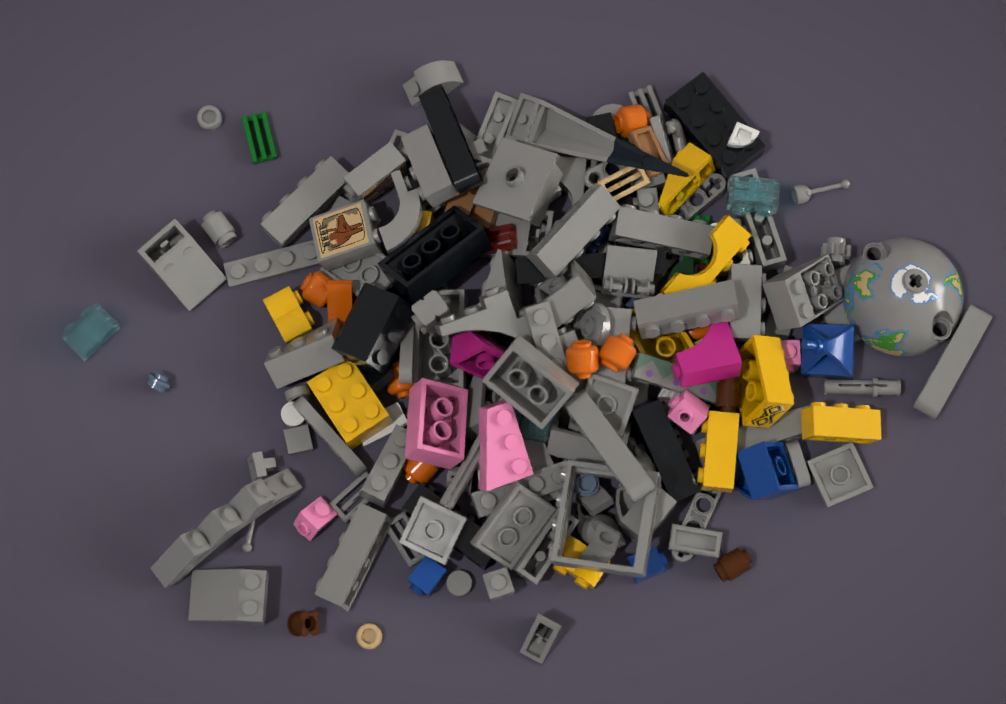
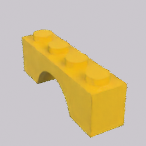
[660,215,751,294]

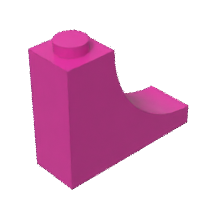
[671,322,742,388]

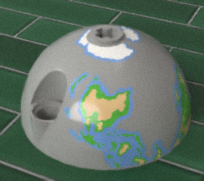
[842,237,964,357]

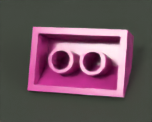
[450,330,507,379]

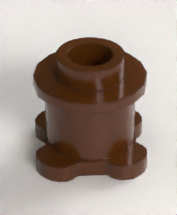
[287,610,320,637]

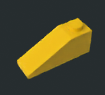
[658,142,716,216]

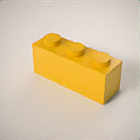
[801,402,882,444]
[697,411,740,493]

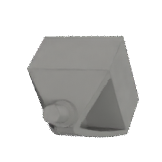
[615,483,677,544]

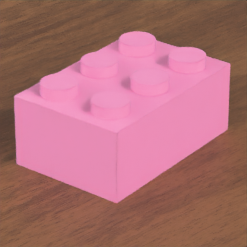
[405,378,468,470]

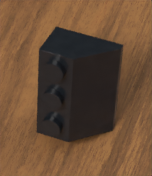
[331,283,414,375]

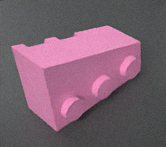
[478,400,534,491]

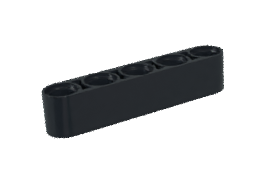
[418,84,484,194]

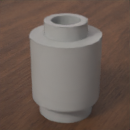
[201,211,237,248]

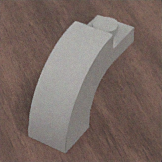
[379,170,423,255]

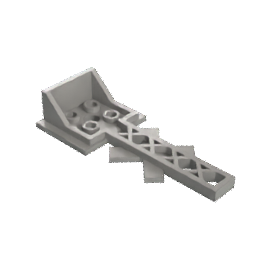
[389,129,563,227]

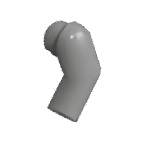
[664,119,687,152]

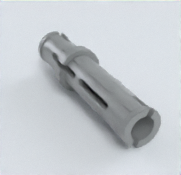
[824,378,901,397]

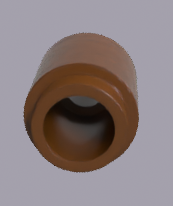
[716,377,742,413]
[713,547,753,582]

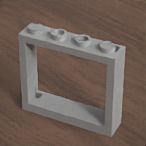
[548,460,661,579]

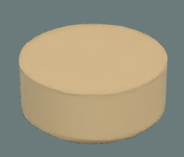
[356,623,382,650]

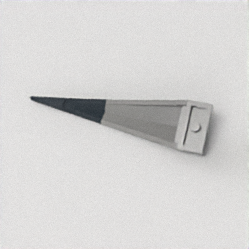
[504,93,689,177]

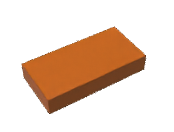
[326,280,353,326]

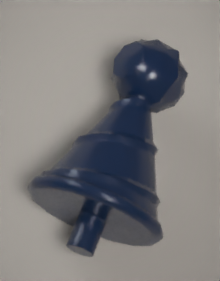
[585,224,611,254]

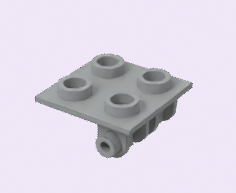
[601,245,657,299]

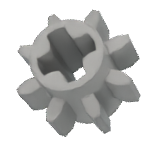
[821,237,852,266]

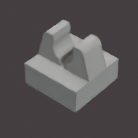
[247,451,277,482]

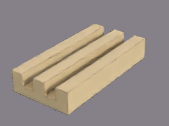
[595,166,651,200]

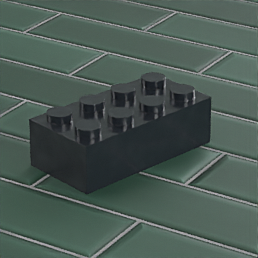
[663,72,765,182]

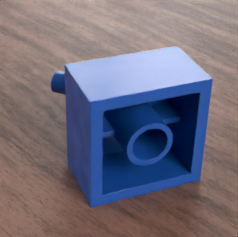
[801,324,856,379]
[734,441,799,500]

